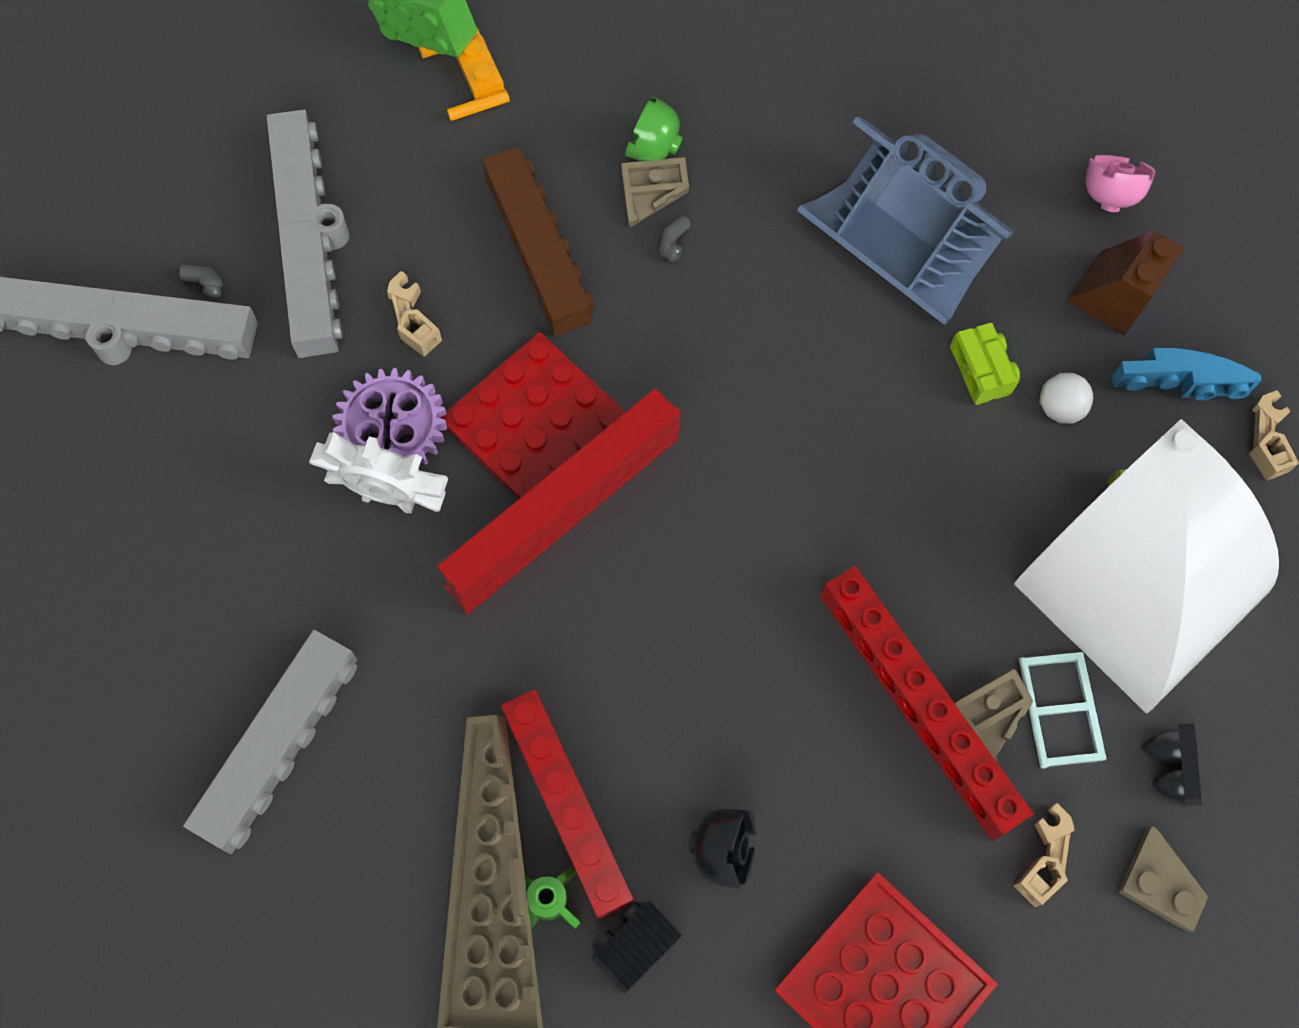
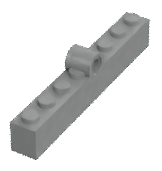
[267,109,349,358]
[0,277,258,365]

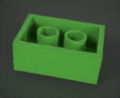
[367,0,478,58]

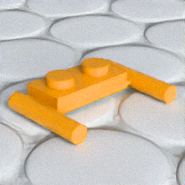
[418,28,510,122]

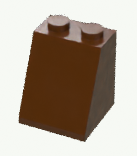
[1067,230,1184,336]

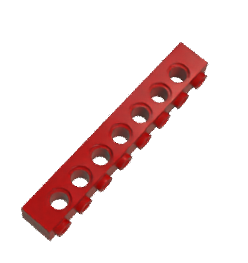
[820,566,1034,841]

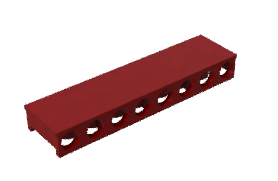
[437,388,681,615]

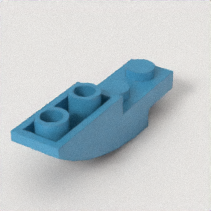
[1111,348,1262,400]

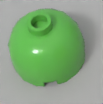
[625,96,683,162]

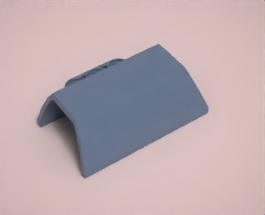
[797,116,1014,325]

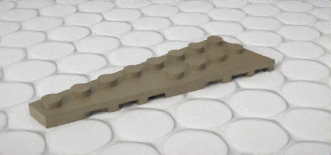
[437,715,543,1028]

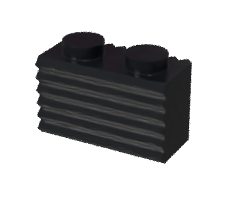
[592,901,682,995]

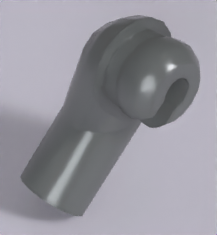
[659,215,691,262]
[180,264,223,298]

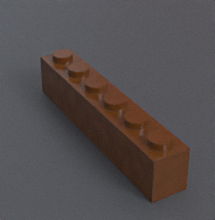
[482,147,595,336]

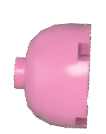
[1085,155,1156,212]

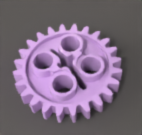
[333,368,447,465]

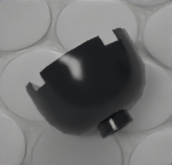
[689,809,756,889]

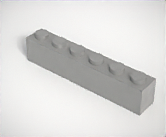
[183,630,357,855]

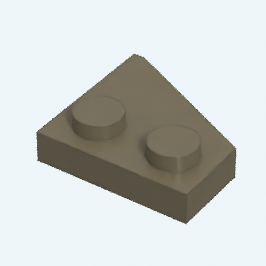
[621,157,689,227]
[954,669,1033,761]
[1118,826,1208,932]

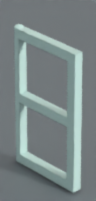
[1018,652,1107,769]

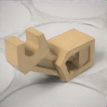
[387,271,442,357]
[1249,390,1299,481]
[1014,803,1075,907]

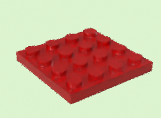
[440,332,625,499]
[773,872,998,1028]

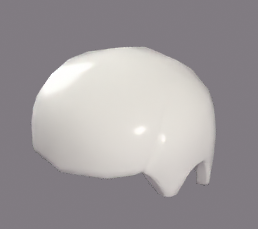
[1039,373,1093,424]

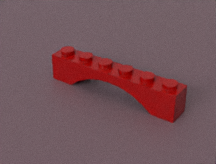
[501,689,633,921]

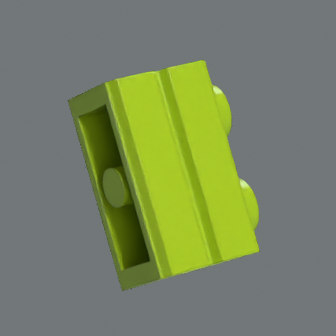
[949,323,1020,405]

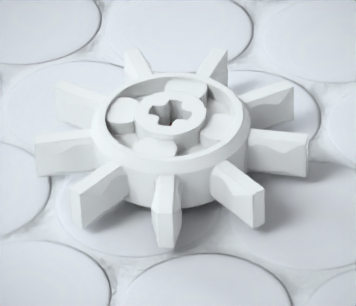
[309,432,448,514]

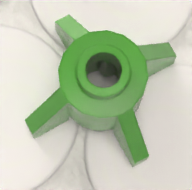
[525,867,581,929]

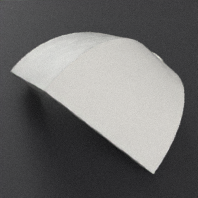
[1014,419,1279,714]

